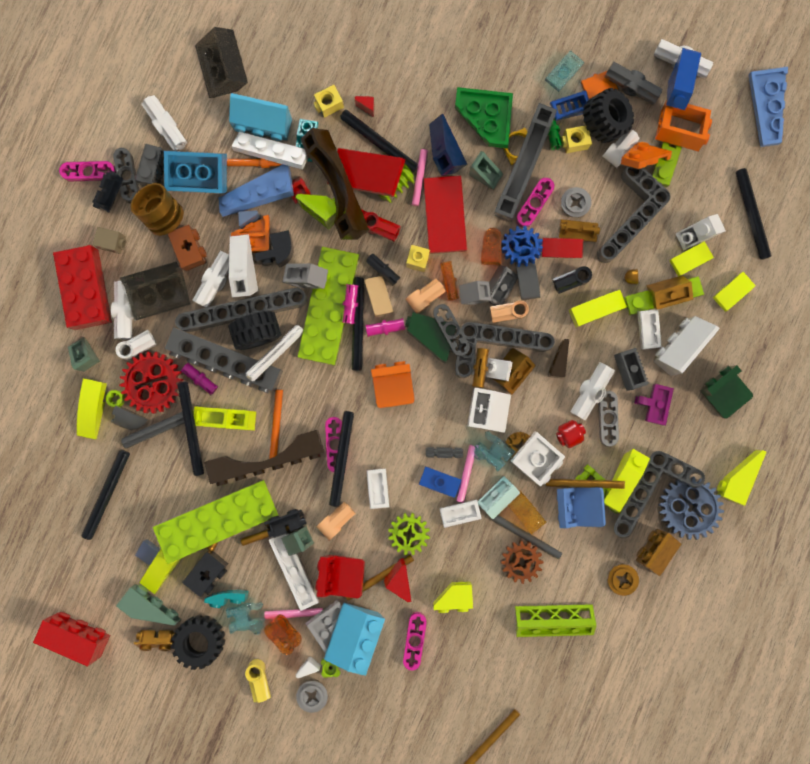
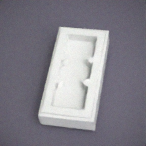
[637,309,661,349]
[472,358,513,381]
[367,469,389,509]
[439,500,482,528]

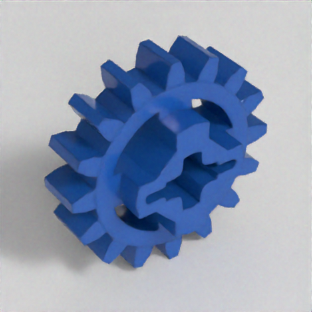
[501,226,543,267]

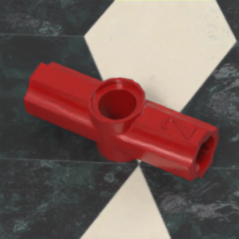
[361,209,401,242]

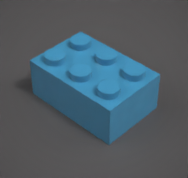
[164,151,227,193]

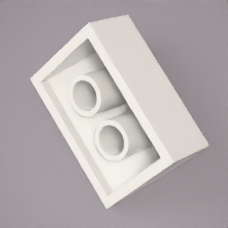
[653,316,720,376]

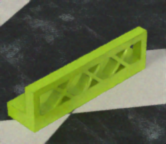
[515,604,596,637]

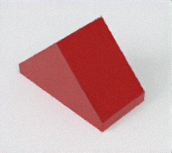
[384,558,412,602]

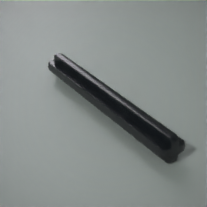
[340,110,418,173]
[736,168,772,260]
[352,277,364,371]
[177,381,204,476]
[329,411,354,507]
[81,450,130,540]

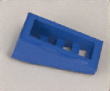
[550,90,589,121]

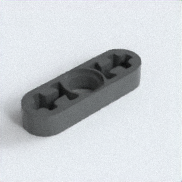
[113,148,139,203]
[433,304,470,357]

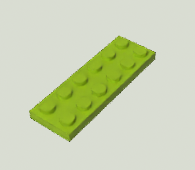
[298,247,359,366]
[153,480,279,564]

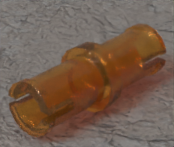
[440,261,459,301]

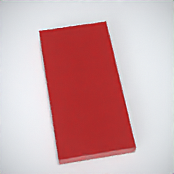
[327,148,405,197]
[424,176,467,254]

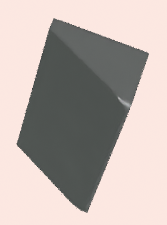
[487,265,518,306]

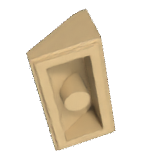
[364,276,393,318]

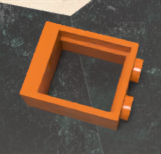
[655,99,712,152]

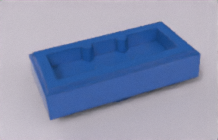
[419,466,461,498]

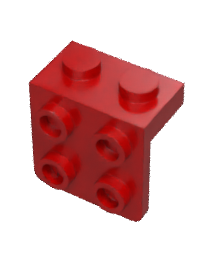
[315,555,365,599]

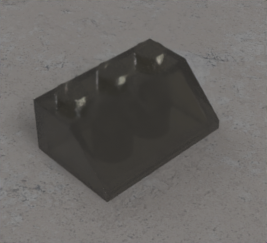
[195,27,248,98]
[120,262,190,321]

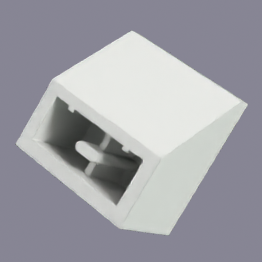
[467,388,511,433]

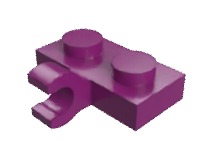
[634,384,674,426]

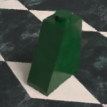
[405,312,456,363]

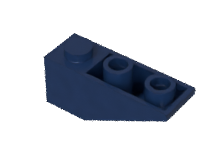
[429,114,467,176]

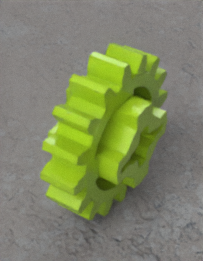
[388,513,430,555]

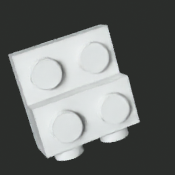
[510,431,565,487]

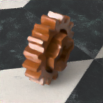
[500,540,544,584]

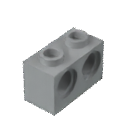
[283,263,328,289]

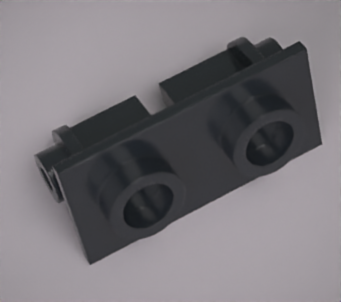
[92,170,124,213]
[264,509,307,538]

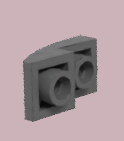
[515,261,540,301]

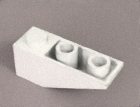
[229,234,258,297]

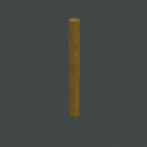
[546,479,625,489]
[346,554,414,601]
[464,709,520,764]

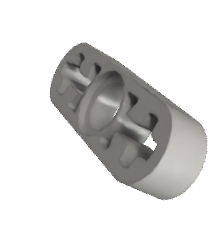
[598,391,619,446]

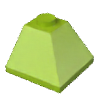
[296,194,336,230]

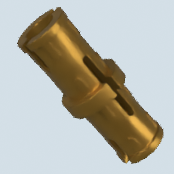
[472,348,489,388]

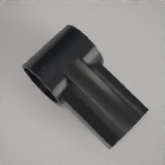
[552,266,592,294]

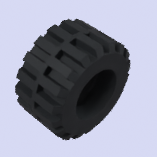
[583,88,634,143]
[228,311,282,350]
[171,615,225,670]

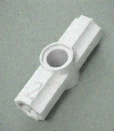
[654,39,713,79]
[141,95,187,151]
[193,250,229,308]
[111,281,135,340]
[570,362,615,421]

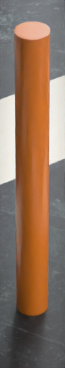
[269,390,283,459]

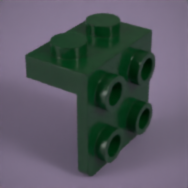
[700,365,753,419]

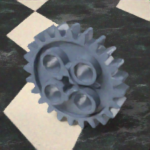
[658,476,724,540]

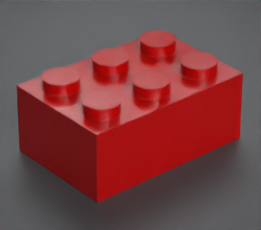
[33,612,111,667]

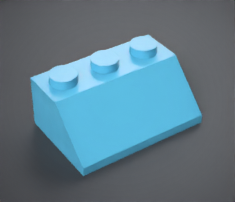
[229,93,292,141]
[324,602,385,676]

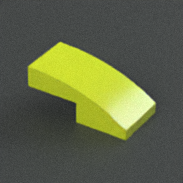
[669,241,714,277]
[713,272,756,312]

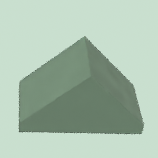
[469,151,503,190]
[68,337,100,372]
[281,526,314,556]

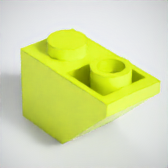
[433,582,473,613]

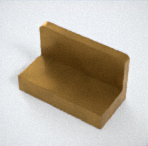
[646,276,694,310]
[491,348,536,395]

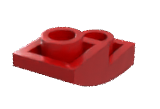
[542,238,584,258]

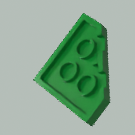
[455,87,513,148]

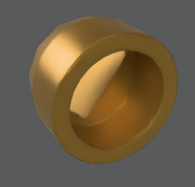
[624,269,638,285]

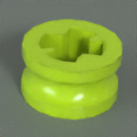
[106,390,126,407]

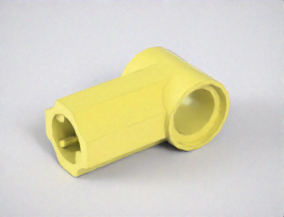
[245,659,271,703]

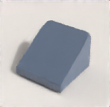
[238,210,261,229]
[135,539,160,566]

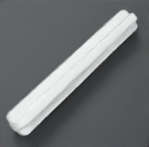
[246,325,303,381]

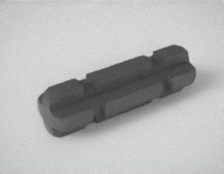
[426,447,463,458]

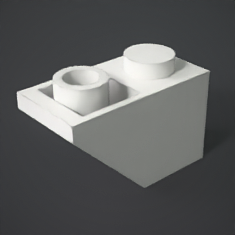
[676,214,726,251]

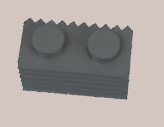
[135,144,164,187]
[614,348,649,391]

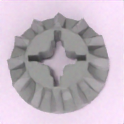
[561,187,591,218]
[296,680,328,713]

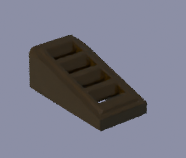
[548,339,569,379]

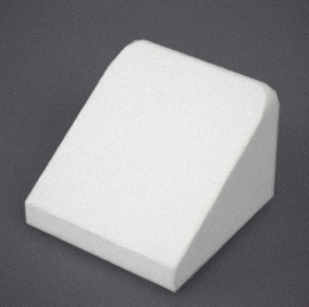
[296,656,321,678]

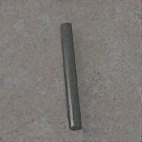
[492,515,562,559]

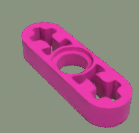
[59,161,116,182]
[516,178,555,228]
[325,417,342,472]
[403,612,427,671]

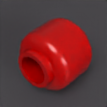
[556,420,586,448]

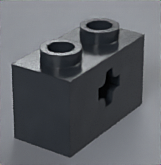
[182,550,229,597]

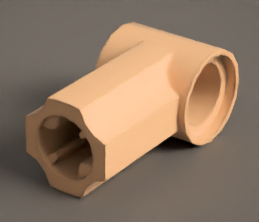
[406,278,446,314]
[490,301,529,323]
[316,502,356,541]

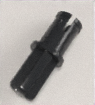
[366,253,401,286]

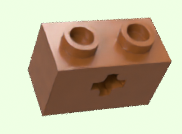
[168,224,207,271]

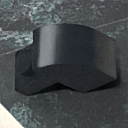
[255,230,294,267]

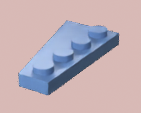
[748,67,788,147]
[218,164,294,217]

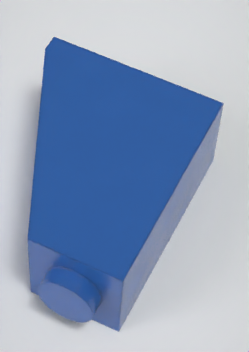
[666,48,701,110]

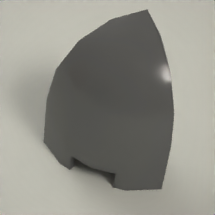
[111,406,148,430]

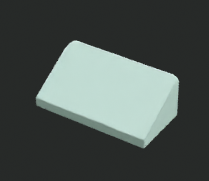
[478,476,520,519]

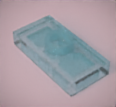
[545,50,585,92]

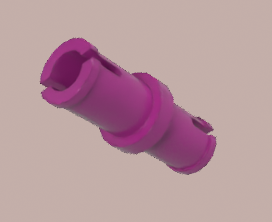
[181,362,219,396]

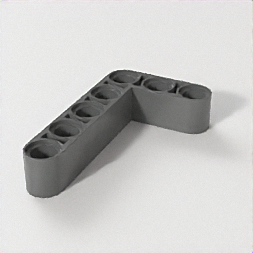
[597,166,671,263]
[455,322,555,378]
[614,451,705,538]

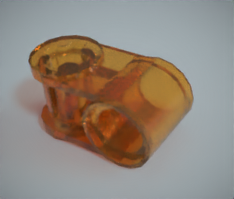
[481,228,502,266]
[264,614,302,655]

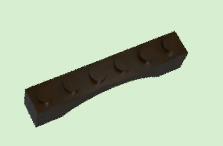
[301,128,369,240]
[204,430,324,486]

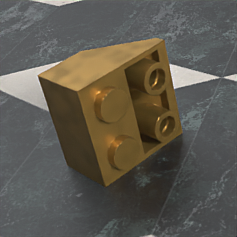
[636,529,681,576]

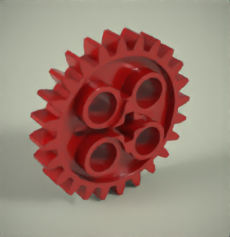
[119,352,184,414]

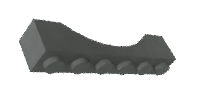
[494,103,557,222]

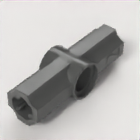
[605,62,663,105]

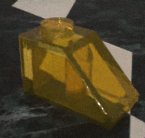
[508,490,547,535]

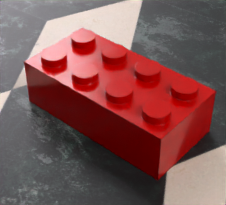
[53,245,112,330]

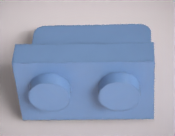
[557,487,606,528]

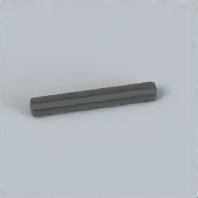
[121,412,184,448]

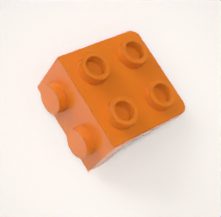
[371,361,415,408]

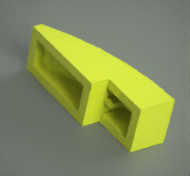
[568,290,627,328]
[77,378,107,439]
[194,407,256,431]

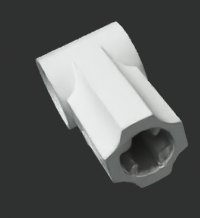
[602,130,640,168]
[115,330,157,361]

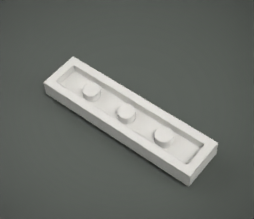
[232,132,309,170]
[269,532,319,611]

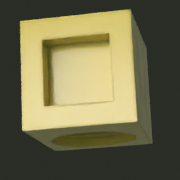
[313,85,344,118]
[561,126,592,153]
[406,245,430,272]

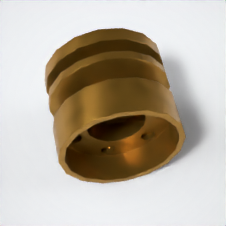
[130,183,184,236]

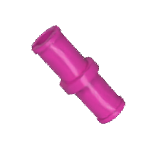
[342,284,358,324]
[366,318,405,337]

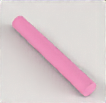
[411,149,428,206]
[456,445,477,503]
[264,608,323,619]

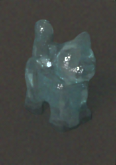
[474,431,515,472]
[226,602,266,635]

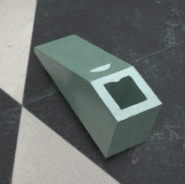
[116,584,181,626]

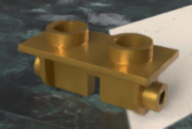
[559,219,600,242]
[134,630,176,651]

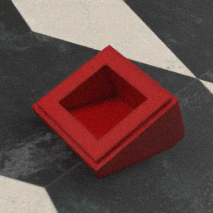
[355,96,375,117]
[291,176,312,204]

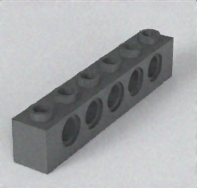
[165,327,283,394]

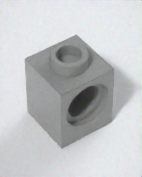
[459,281,491,305]

